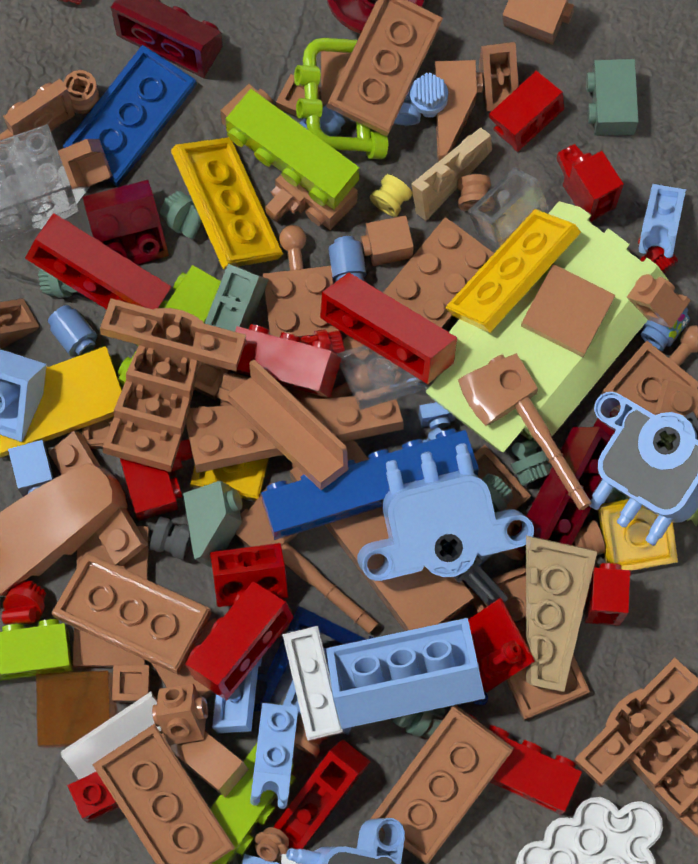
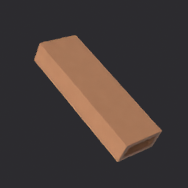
[290,440,474,631]

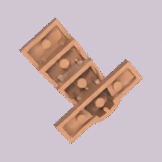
[100,298,246,472]
[0,431,148,596]
[575,658,698,839]

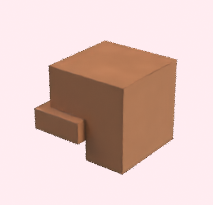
[503,0,574,45]

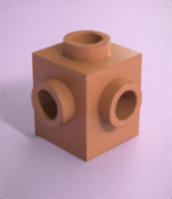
[152,683,208,745]

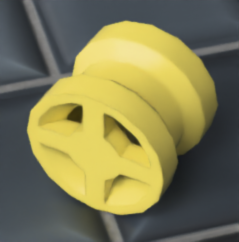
[370,174,412,217]

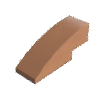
[160,730,249,797]

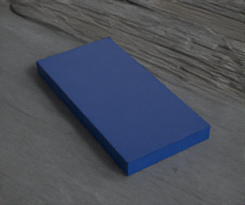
[63,45,197,187]

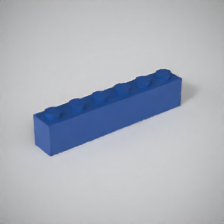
[261,429,479,540]

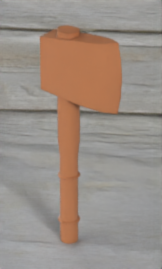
[458,353,592,511]
[234,483,378,634]

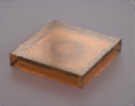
[36,670,110,747]

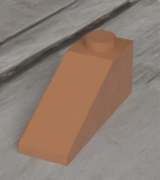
[434,60,483,162]

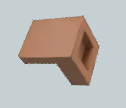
[57,139,112,190]

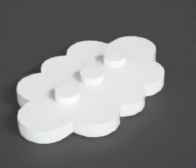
[515,797,663,864]

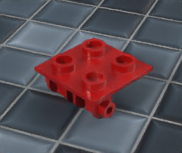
[468,598,535,693]

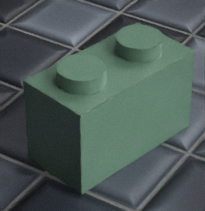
[586,59,638,135]

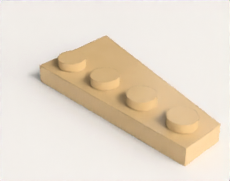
[526,535,597,692]

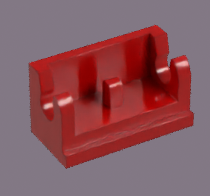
[489,71,565,152]

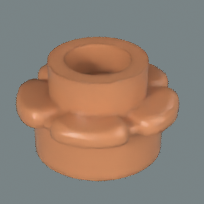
[254,827,289,862]

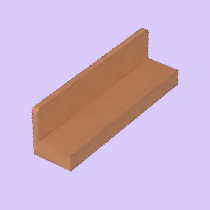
[228,360,348,490]

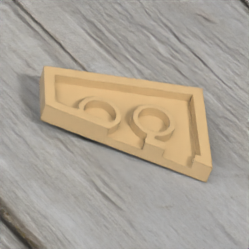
[411,128,492,221]

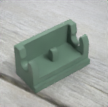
[204,264,269,332]

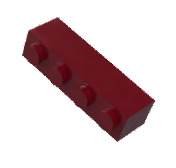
[515,427,611,557]

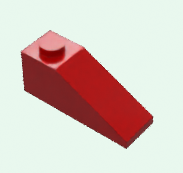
[273,739,371,849]

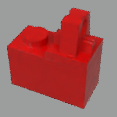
[557,144,624,222]
[120,439,193,521]

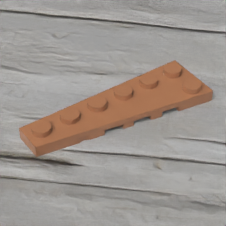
[186,394,403,473]

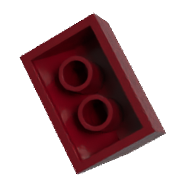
[111,0,223,78]

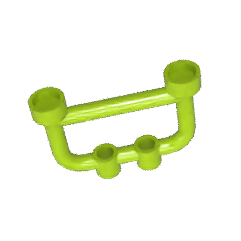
[294,38,388,159]

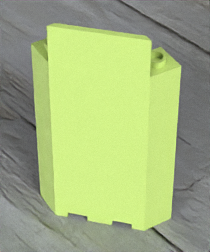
[426,201,669,453]

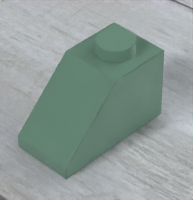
[183,480,242,567]

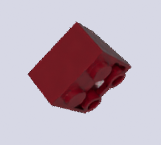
[82,180,169,265]

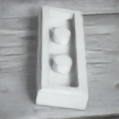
[282,626,344,742]
[61,692,162,779]

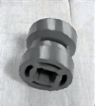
[150,516,191,560]

